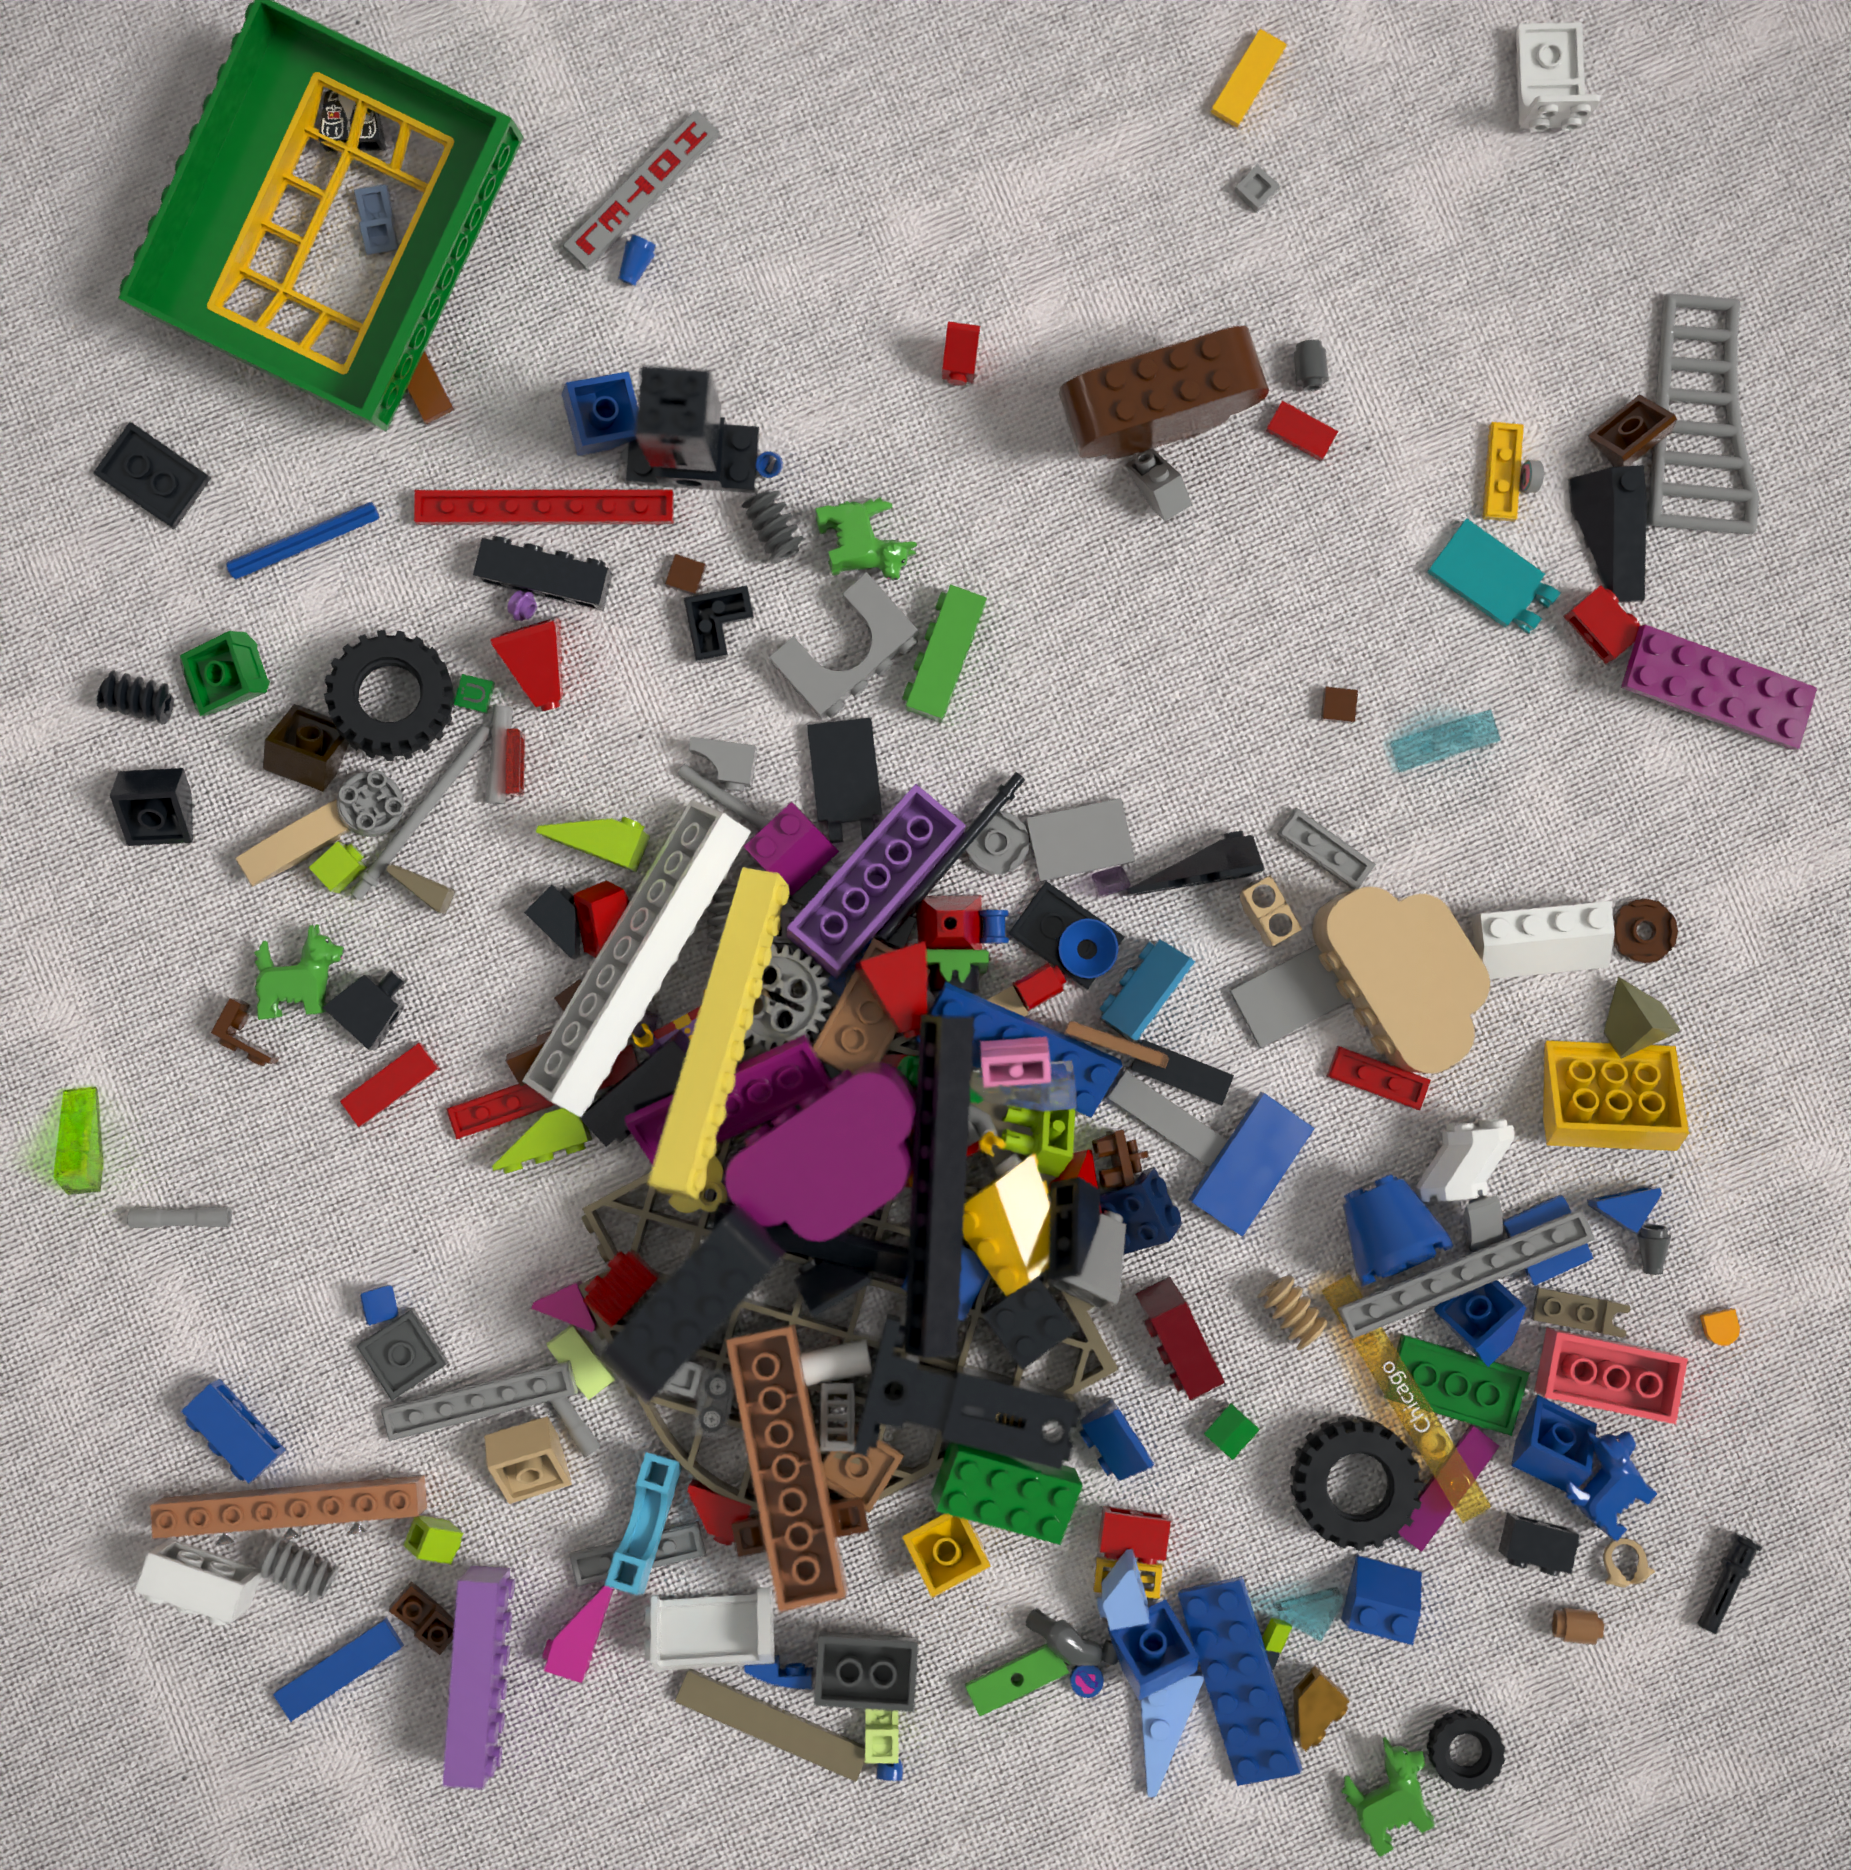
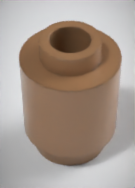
[1552,1607,1604,1645]

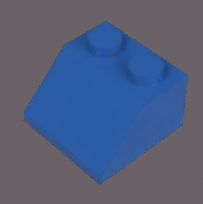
[561,371,637,456]
[1511,1395,1597,1493]
[1079,1399,1155,1481]
[1341,1555,1422,1645]
[1108,1599,1199,1701]

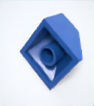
[1433,1280,1526,1367]

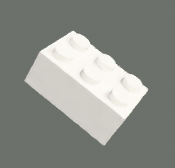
[134,1538,261,1625]

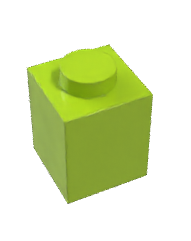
[309,841,368,894]
[403,1515,463,1564]

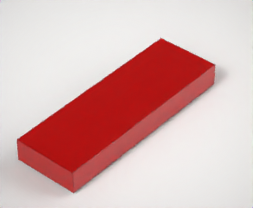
[340,1043,440,1127]
[1326,1046,1431,1110]

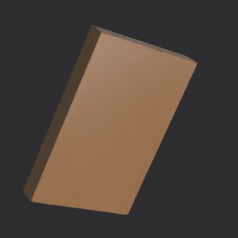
[1065,1021,1169,1069]

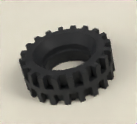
[324,630,455,761]
[1290,1416,1423,1551]

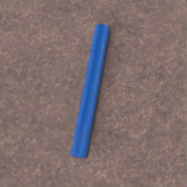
[226,502,380,579]

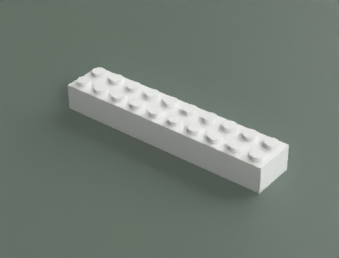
[523,799,751,1117]

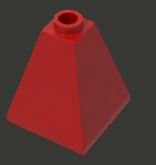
[490,616,563,712]
[917,895,982,950]
[854,941,927,1039]

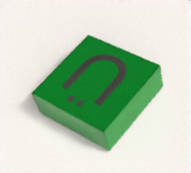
[454,674,495,714]

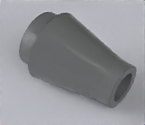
[1637,1224,1671,1275]

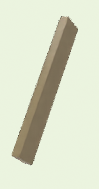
[674,1669,865,1782]

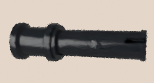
[1697,1532,1763,1634]

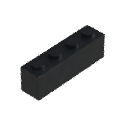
[473,536,613,611]
[580,1029,691,1147]

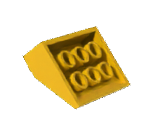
[1543,1041,1689,1151]

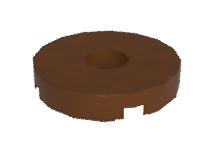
[1613,899,1678,964]

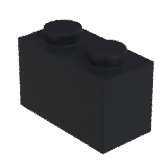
[1498,1512,1580,1576]

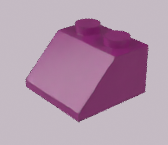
[744,802,839,896]

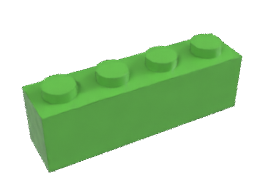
[902,584,987,723]

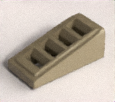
[386,864,455,914]

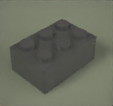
[814,1631,919,1712]

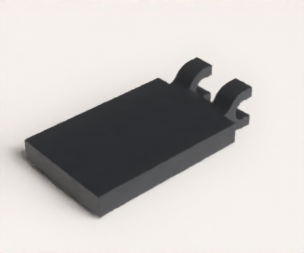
[807,717,883,843]

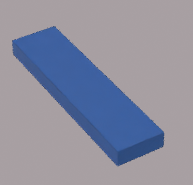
[273,1618,404,1722]

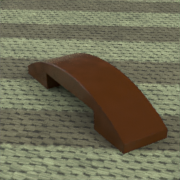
[731,1497,870,1557]

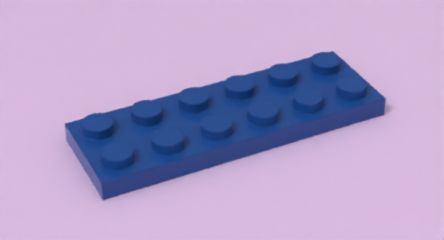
[916,982,1122,1118]
[1178,1576,1302,1786]

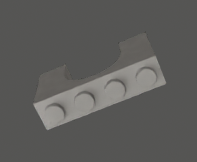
[769,572,918,720]

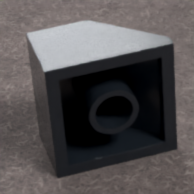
[110,768,193,846]

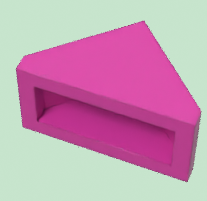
[531,1280,596,1332]

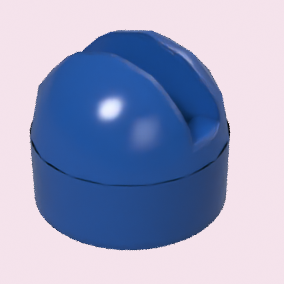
[756,451,783,478]
[876,1758,903,1781]

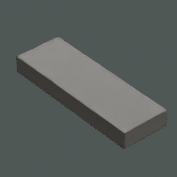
[1276,808,1376,890]

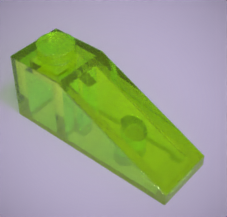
[53,1087,104,1195]

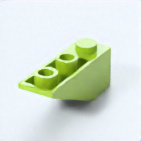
[492,1108,592,1174]

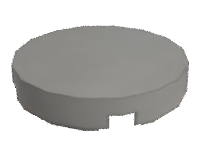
[966,811,1029,875]

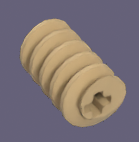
[1257,1275,1327,1351]

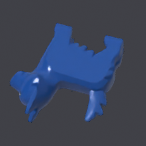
[1566,1431,1658,1542]

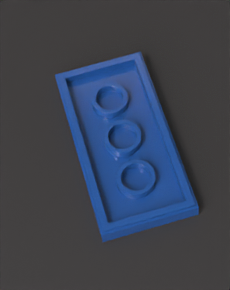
[1188,1092,1315,1237]

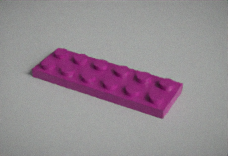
[1621,624,1817,750]
[625,1034,832,1165]

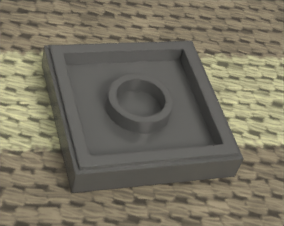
[356,1308,449,1401]

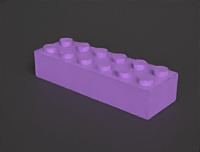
[786,784,966,979]
[442,1566,515,1789]

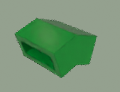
[1204,1403,1260,1460]

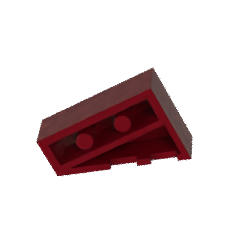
[1135,1276,1225,1401]

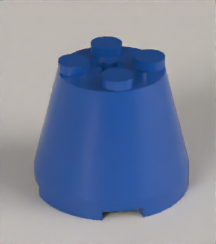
[1343,1175,1454,1286]

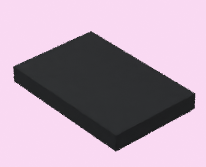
[93,421,211,530]
[1008,881,1125,990]

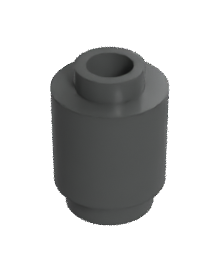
[1294,340,1329,391]

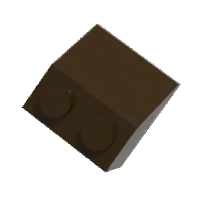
[263,704,349,792]

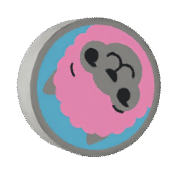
[1520,460,1544,493]

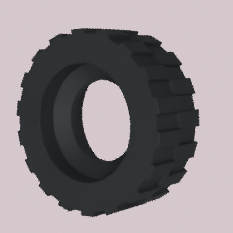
[1427,1709,1505,1791]

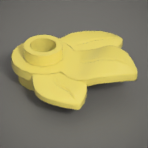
[668,1155,727,1213]

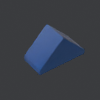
[1587,1186,1662,1233]

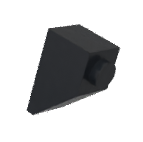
[524,885,580,959]

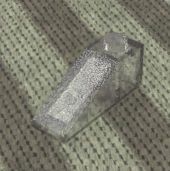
[973,1060,1077,1111]

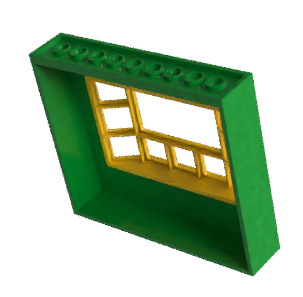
[118,0,524,432]

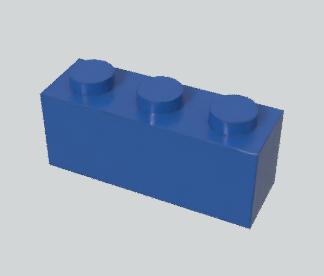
[181,1379,287,1484]

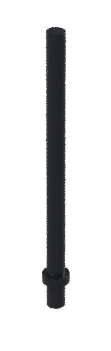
[877,772,1025,943]

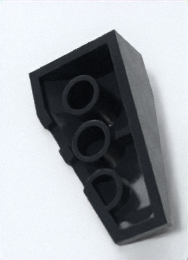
[1126,831,1264,897]

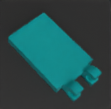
[1427,518,1561,634]

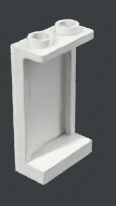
[645,1587,774,1671]

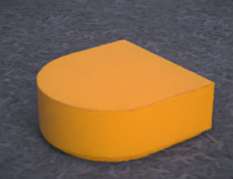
[1700,1308,1740,1346]

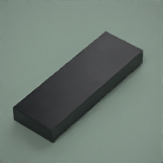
[1130,1039,1234,1105]

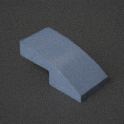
[354,184,399,255]

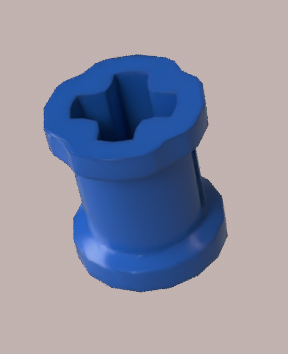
[979,910,1009,944]

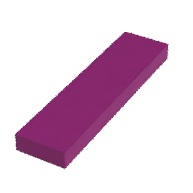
[1398,1425,1500,1552]

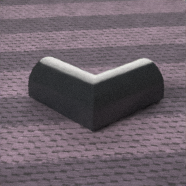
[684,586,754,663]

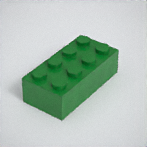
[931,1442,1083,1545]

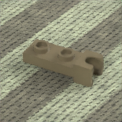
[1531,1287,1631,1338]

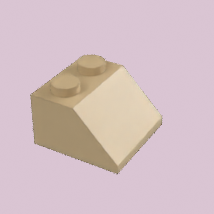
[485,1416,572,1504]

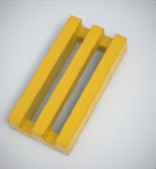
[1093,1557,1163,1599]

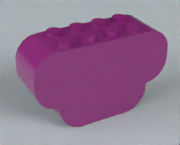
[725,1062,917,1241]

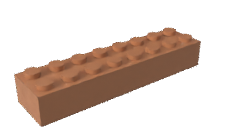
[726,1324,848,1612]

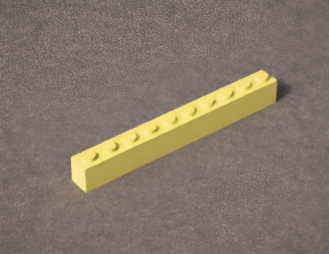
[648,867,789,1200]

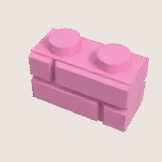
[980,1037,1051,1088]

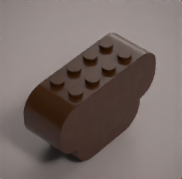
[1059,325,1269,459]

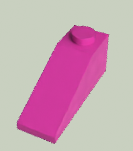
[542,1582,614,1683]

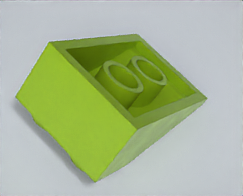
[535,816,650,872]

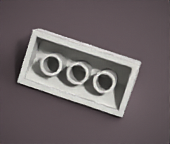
[1471,901,1615,979]

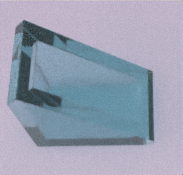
[1273,1587,1344,1642]

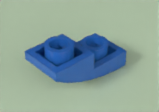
[744,1655,814,1689]

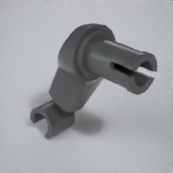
[1026,1608,1118,1666]

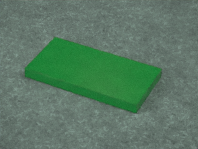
[1383,1334,1530,1436]

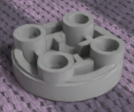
[337,770,404,837]

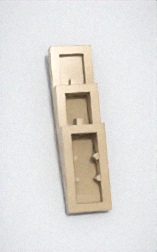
[235,799,351,887]

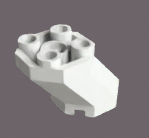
[1415,1118,1514,1202]

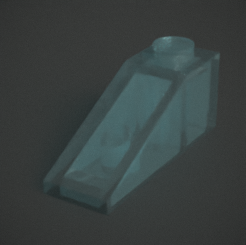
[1389,710,1501,773]

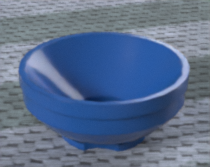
[1058,919,1119,979]

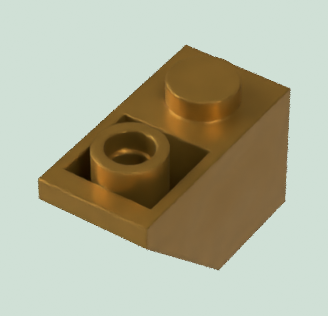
[1293,1666,1350,1752]

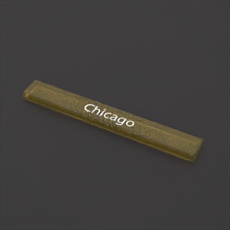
[1321,1274,1492,1523]

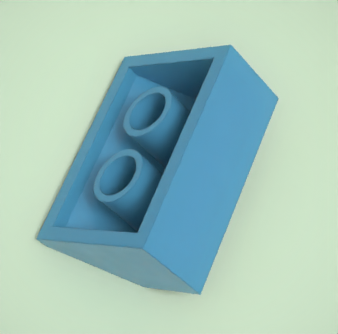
[1099,939,1196,1042]

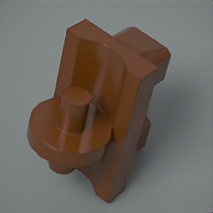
[1092,1129,1149,1189]

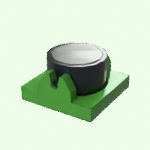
[927,949,989,994]

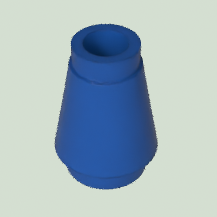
[618,234,656,287]

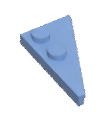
[1140,1672,1204,1797]

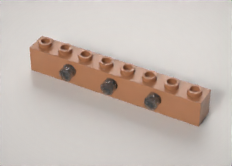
[150,1475,427,1545]

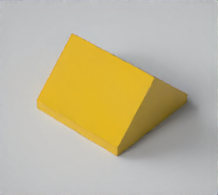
[902,1514,991,1598]

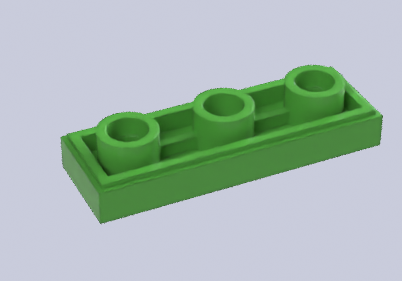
[965,1643,1069,1717]

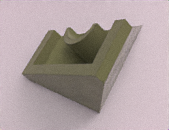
[1604,976,1680,1059]

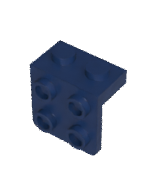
[1100,1167,1183,1255]

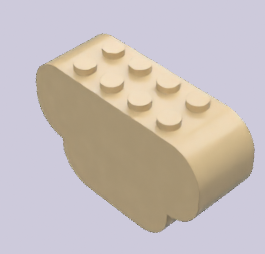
[1312,887,1490,1073]

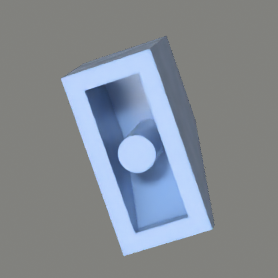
[1097,1549,1149,1630]

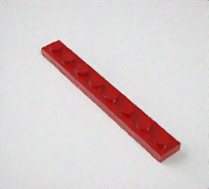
[414,489,674,525]

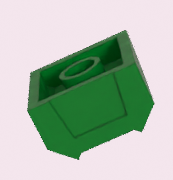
[180,631,270,717]

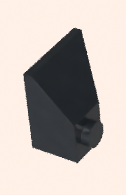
[794,1259,873,1318]

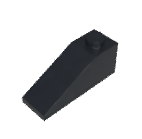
[1048,1177,1100,1281]

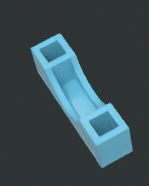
[605,1452,683,1595]

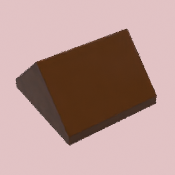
[1588,394,1677,467]

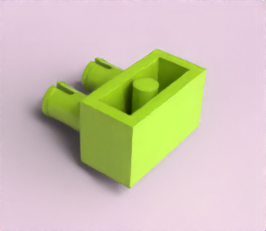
[999,1094,1076,1177]

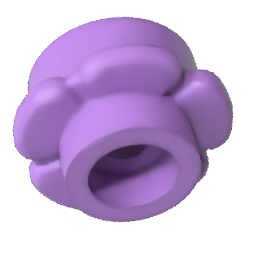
[507,590,537,621]

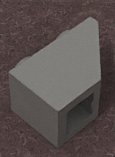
[1125,448,1192,521]

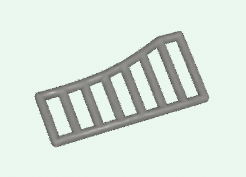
[1648,293,1759,534]

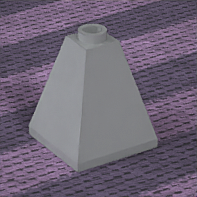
[1045,1211,1126,1311]

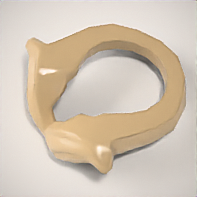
[1603,1538,1655,1587]

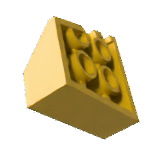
[963,1153,1050,1296]

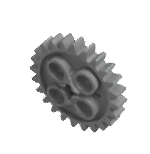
[744,944,832,1051]

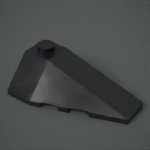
[1568,465,1647,603]

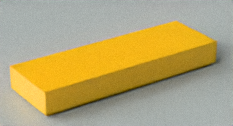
[1210,28,1287,129]
[1482,422,1524,522]

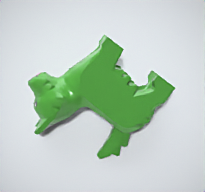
[815,497,917,580]
[254,924,344,1020]
[1341,1737,1435,1857]

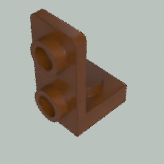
[211,998,279,1066]

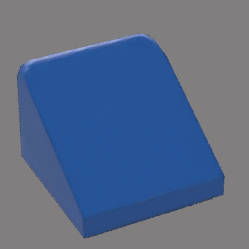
[360,1285,399,1326]

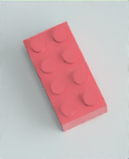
[1534,1327,1688,1424]

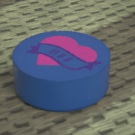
[1070,1665,1104,1698]

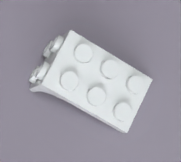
[1515,22,1600,132]

